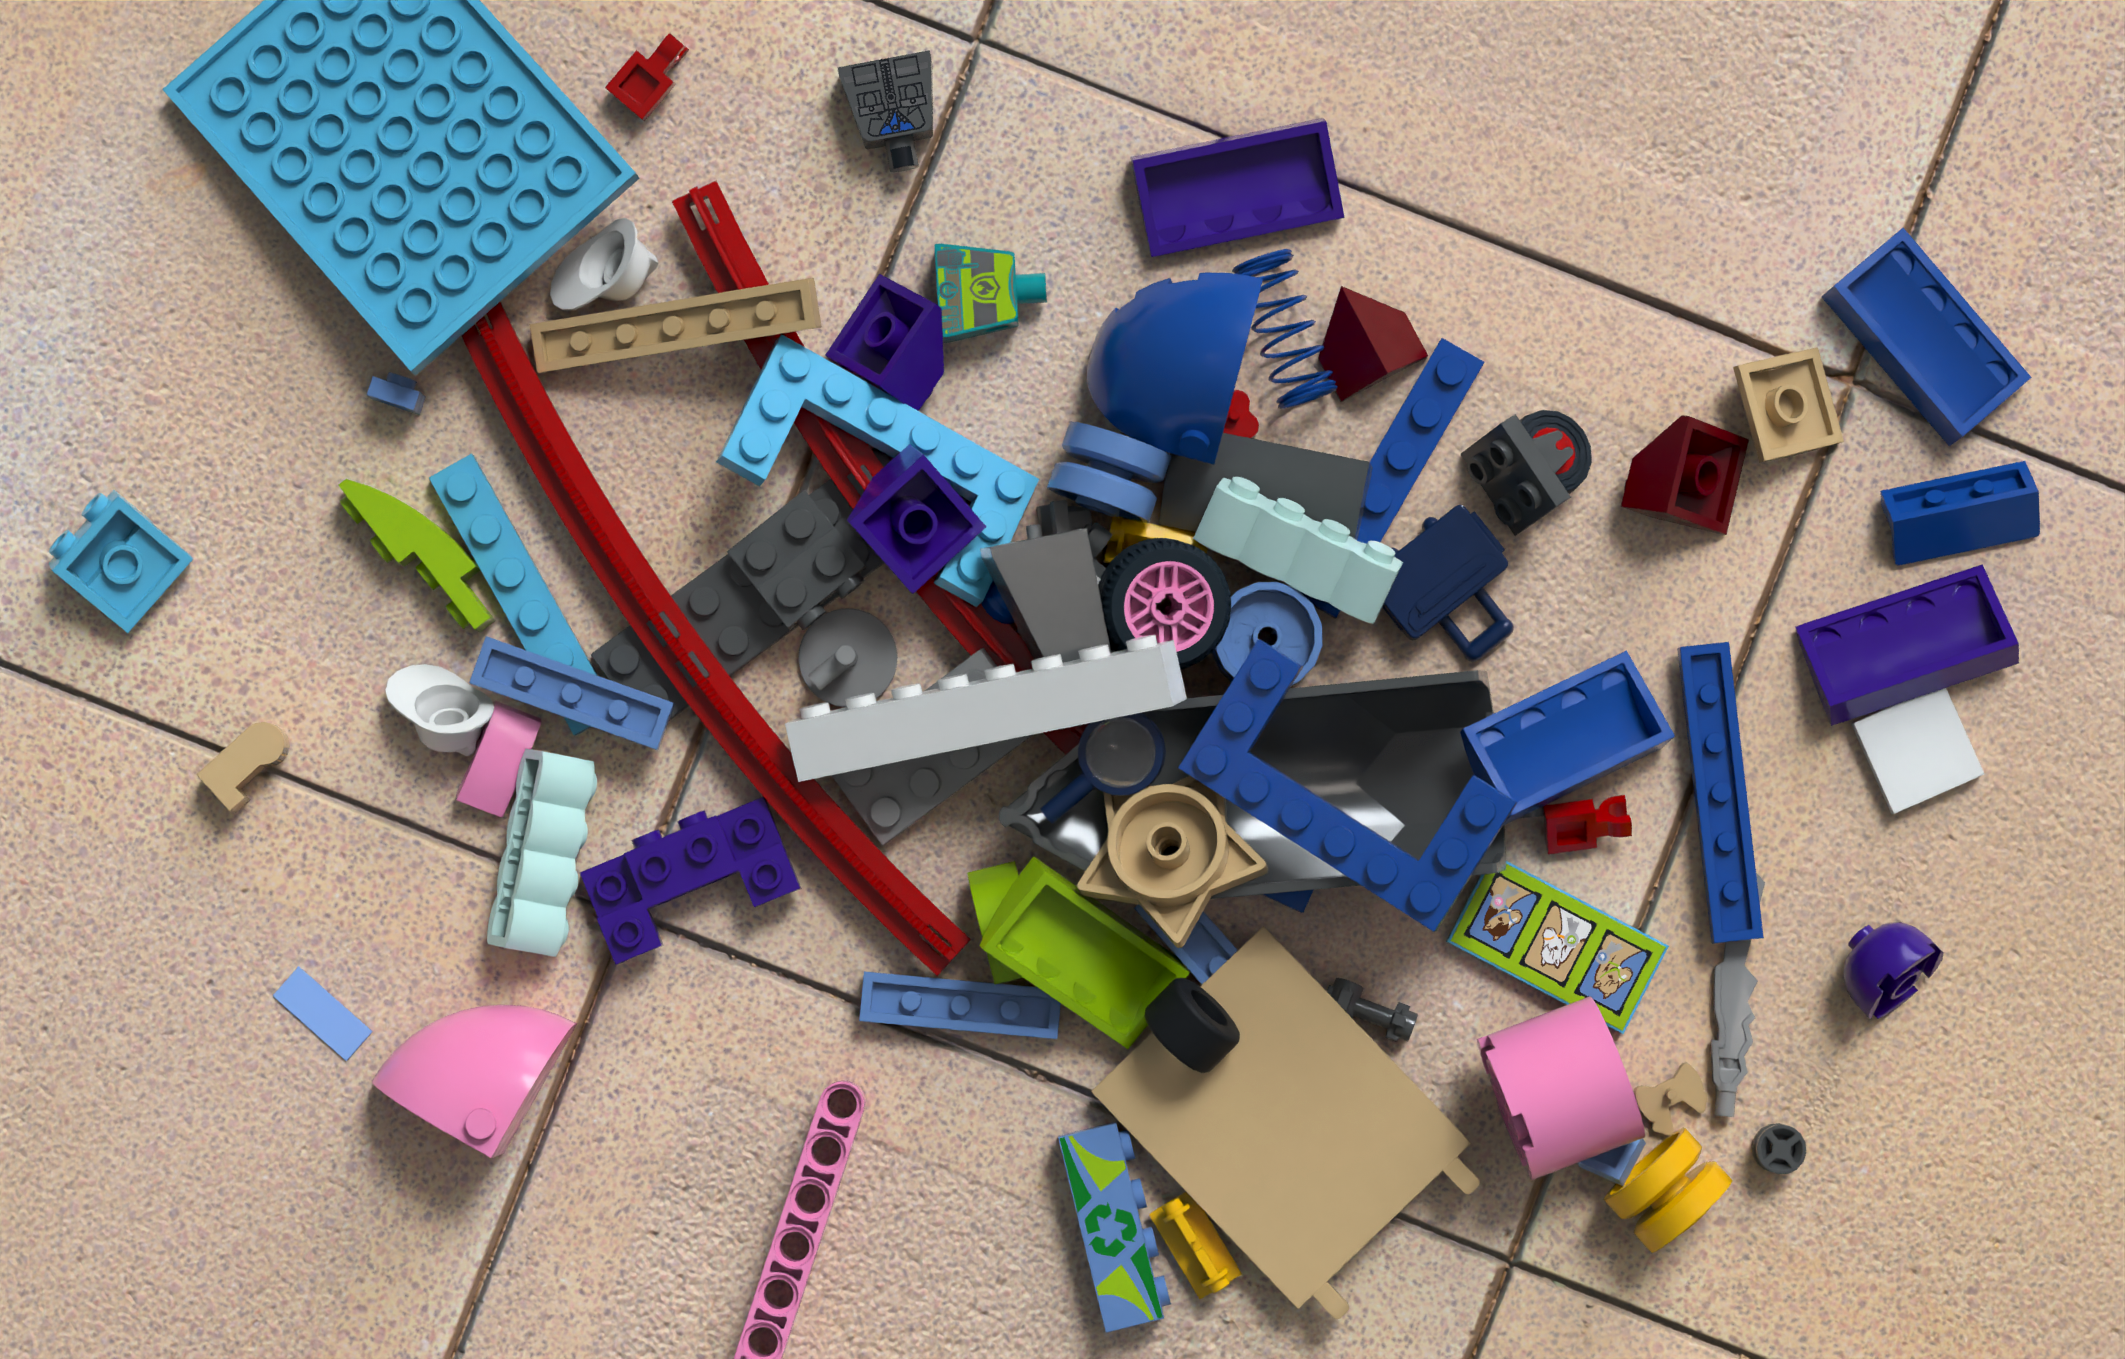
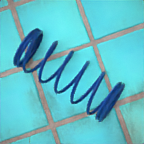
[1232,249,1338,409]

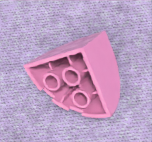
[372,1004,578,1158]

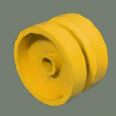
[1603,1127,1733,1253]

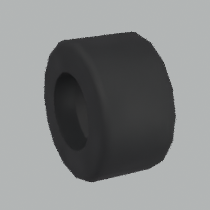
[1144,978,1240,1073]

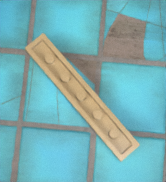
[529,278,822,373]

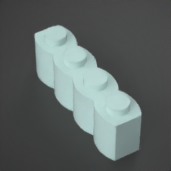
[1193,477,1403,624]
[487,749,597,957]

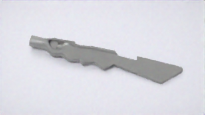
[1711,873,1765,1117]

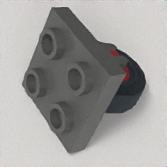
[1461,410,1592,536]

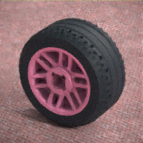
[1098,538,1231,670]

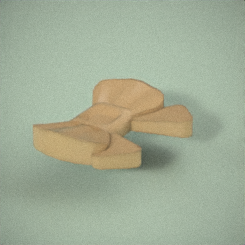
[1634,1062,1708,1135]

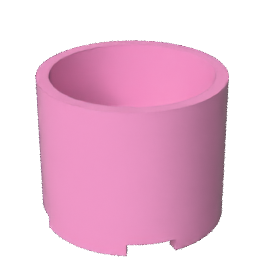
[1477,996,1645,1180]

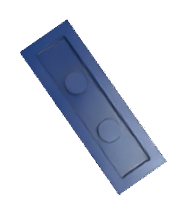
[1880,461,2040,565]

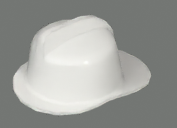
[550,218,658,311]
[385,664,494,756]

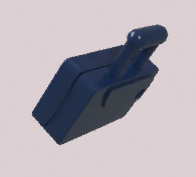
[1382,505,1514,662]

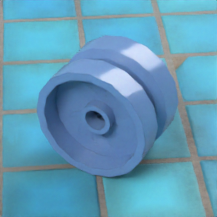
[1047,421,1171,523]
[1212,582,1323,686]

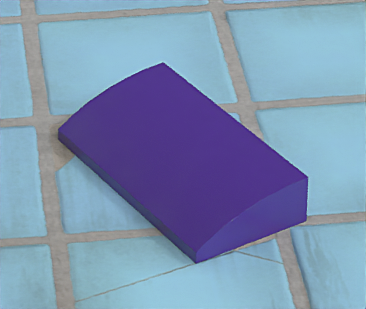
[1130,118,1345,257]
[1795,564,2019,726]

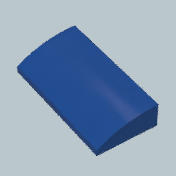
[1821,228,2032,446]
[1460,650,1675,826]

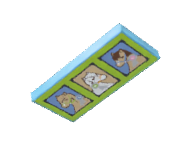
[1446,861,1669,1034]

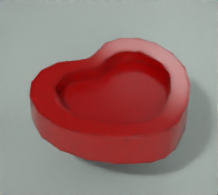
[1223,390,1259,438]

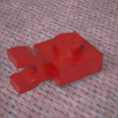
[605,33,689,122]
[1543,795,1632,855]

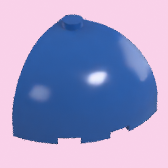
[1087,272,1263,465]

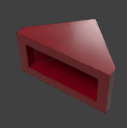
[1318,286,1428,402]

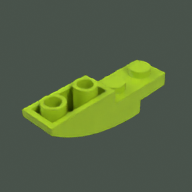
[338,479,496,632]

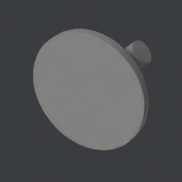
[799,608,898,707]

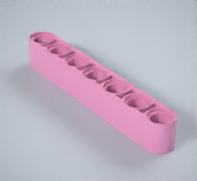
[734,1080,866,1359]

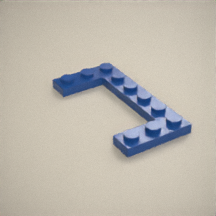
[1178,639,1518,932]

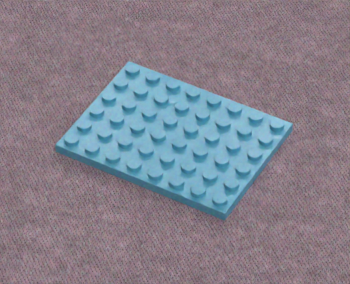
[162,0,639,376]

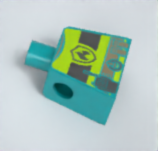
[934,244,1047,343]

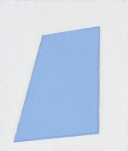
[273,966,373,1061]

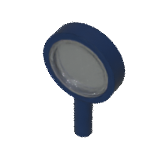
[1040,713,1166,824]

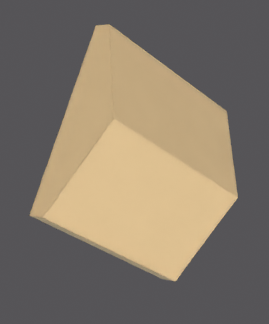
[1733,347,1844,463]

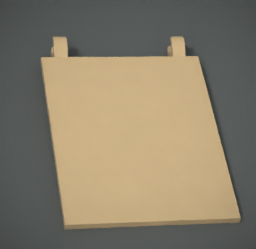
[1091,926,1480,1319]

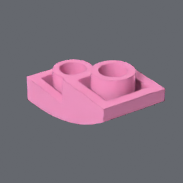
[456,701,541,818]

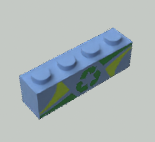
[1058,1122,1171,1333]

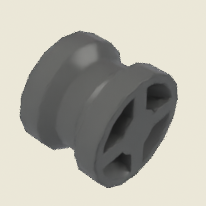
[1752,1123,1806,1174]

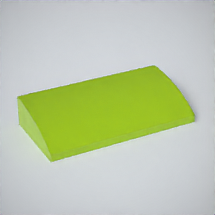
[980,856,1190,1049]

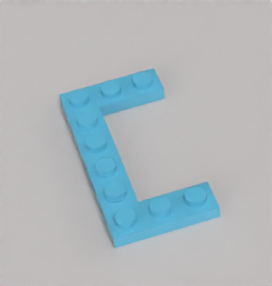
[716,334,1039,607]

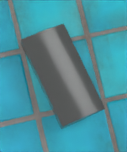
[1159,433,1373,540]

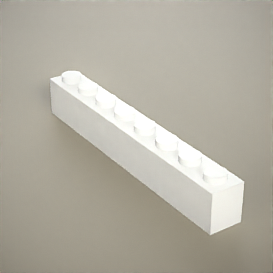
[785,635,1187,782]

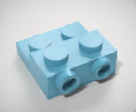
[48,490,193,633]

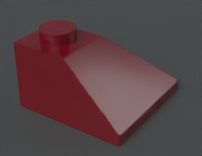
[1621,415,1749,535]

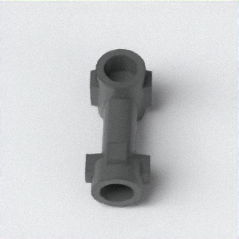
[1327,978,1418,1042]

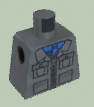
[837,50,933,172]

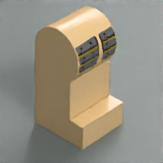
[196,722,290,813]

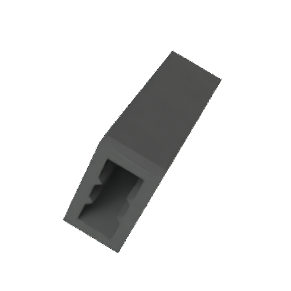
[980,528,1111,663]

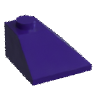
[825,274,944,411]
[847,444,986,594]

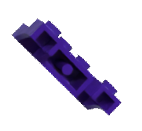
[580,797,802,965]

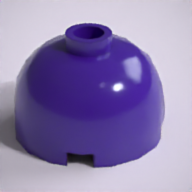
[1843,922,1944,1019]

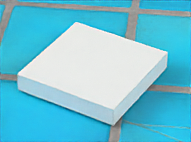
[1851,688,1984,814]

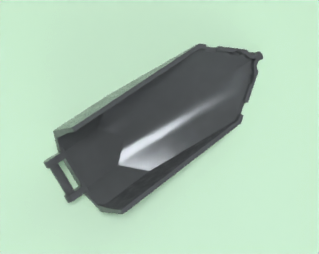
[999,670,1544,899]

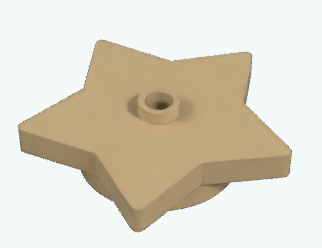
[1077,776,1268,948]

